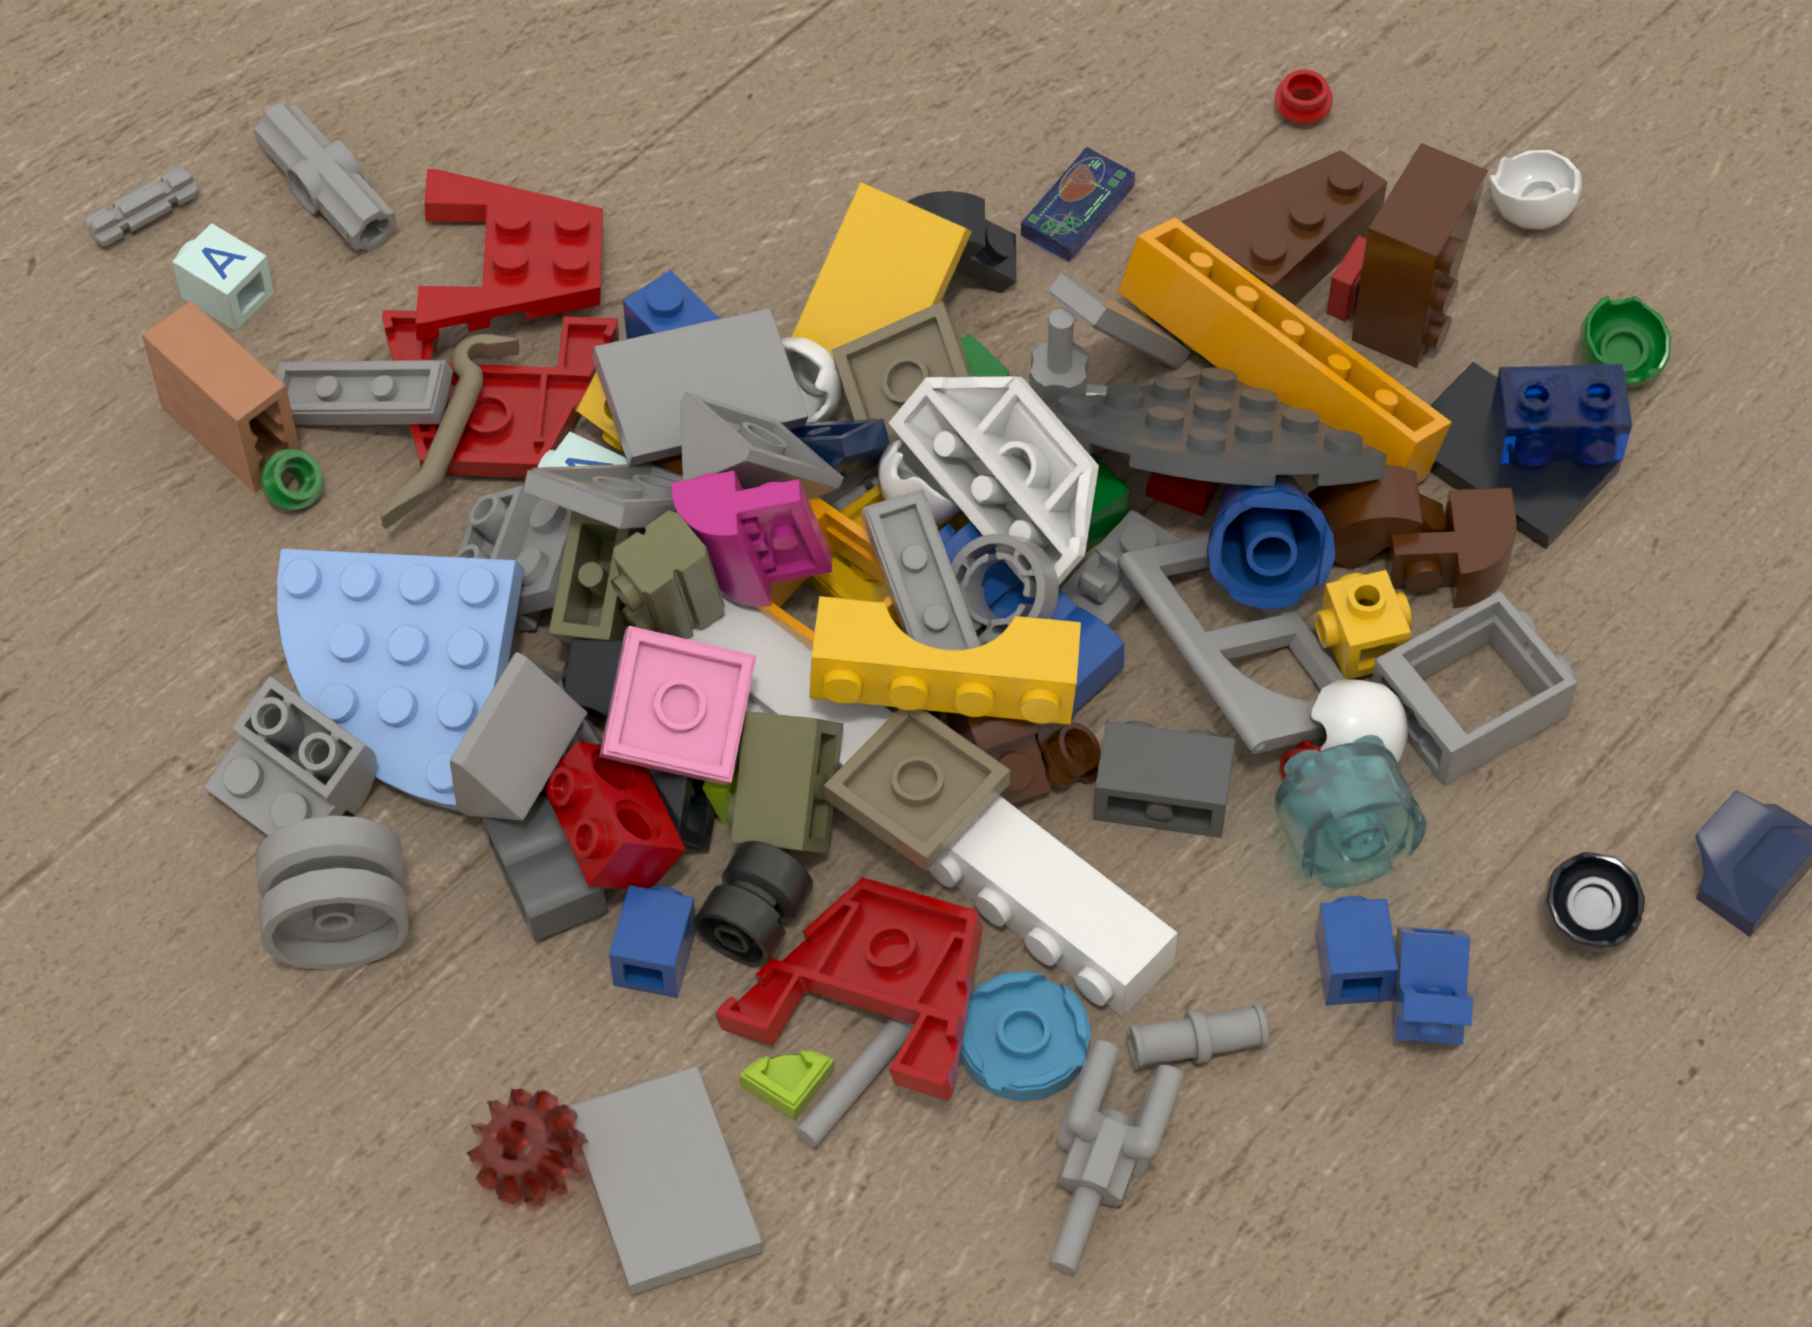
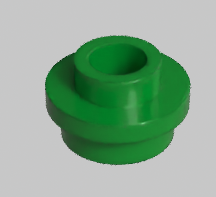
[260,449,323,511]

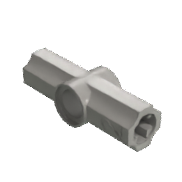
[254,102,397,252]

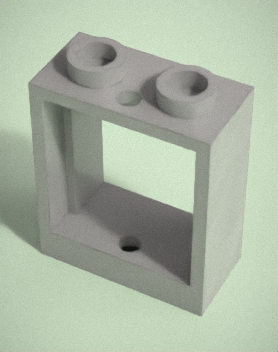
[1371,590,1578,786]

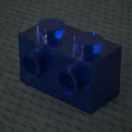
[1492,364,1632,466]

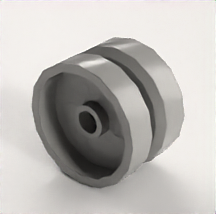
[255,815,409,970]

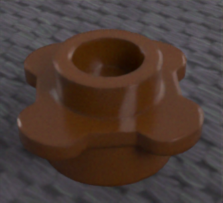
[1035,722,1101,788]

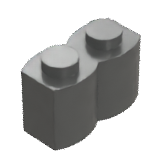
[481,790,611,941]

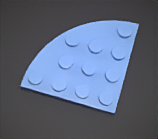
[277,549,524,811]

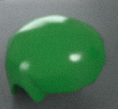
[1578,296,1672,388]

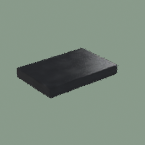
[1430,362,1622,549]

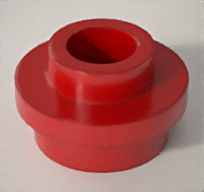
[1274,69,1333,125]

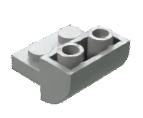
[455,485,572,631]
[204,676,377,836]

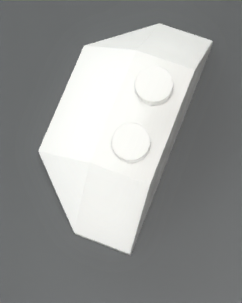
[889,376,1099,586]

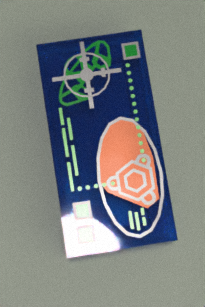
[1021,147,1136,262]

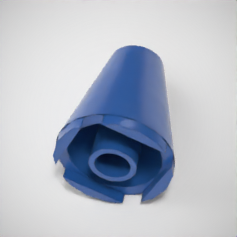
[1207,475,1335,609]

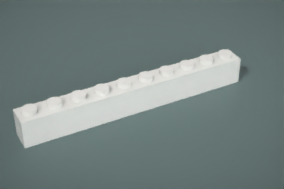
[688,594,1178,1017]

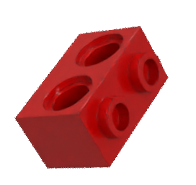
[543,741,686,890]

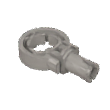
[951,534,1059,646]

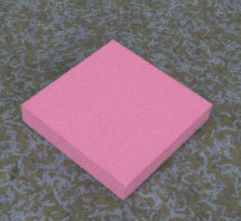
[599,626,757,786]

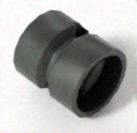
[694,841,813,967]

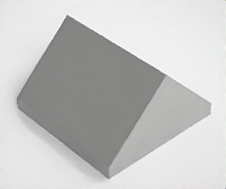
[680,392,844,500]
[449,652,588,821]

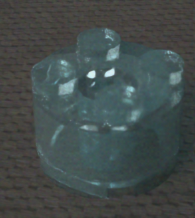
[1274,735,1426,888]

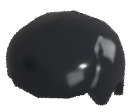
[1542,852,1645,952]

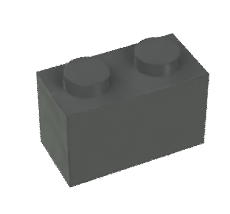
[1093,721,1235,838]

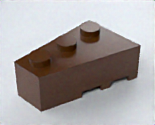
[1351,143,1489,368]
[1181,150,1387,305]

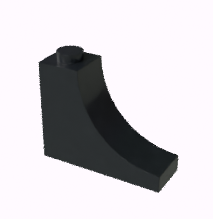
[562,639,715,850]

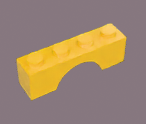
[809,596,1081,725]

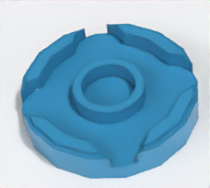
[959,971,1091,1101]

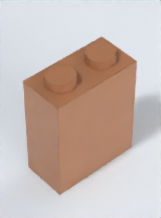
[142,300,301,493]

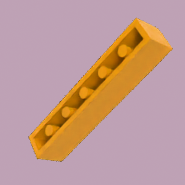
[1117,217,1452,483]

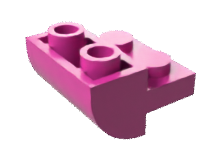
[671,471,832,606]

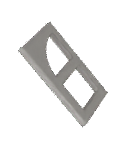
[1117,535,1346,754]

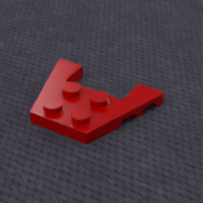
[416,169,603,341]
[382,310,619,478]
[715,877,983,1101]

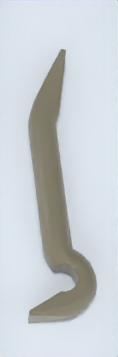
[380,333,519,529]

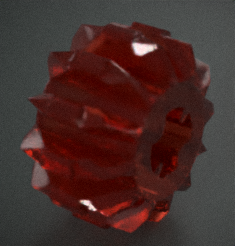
[466,1088,589,1207]

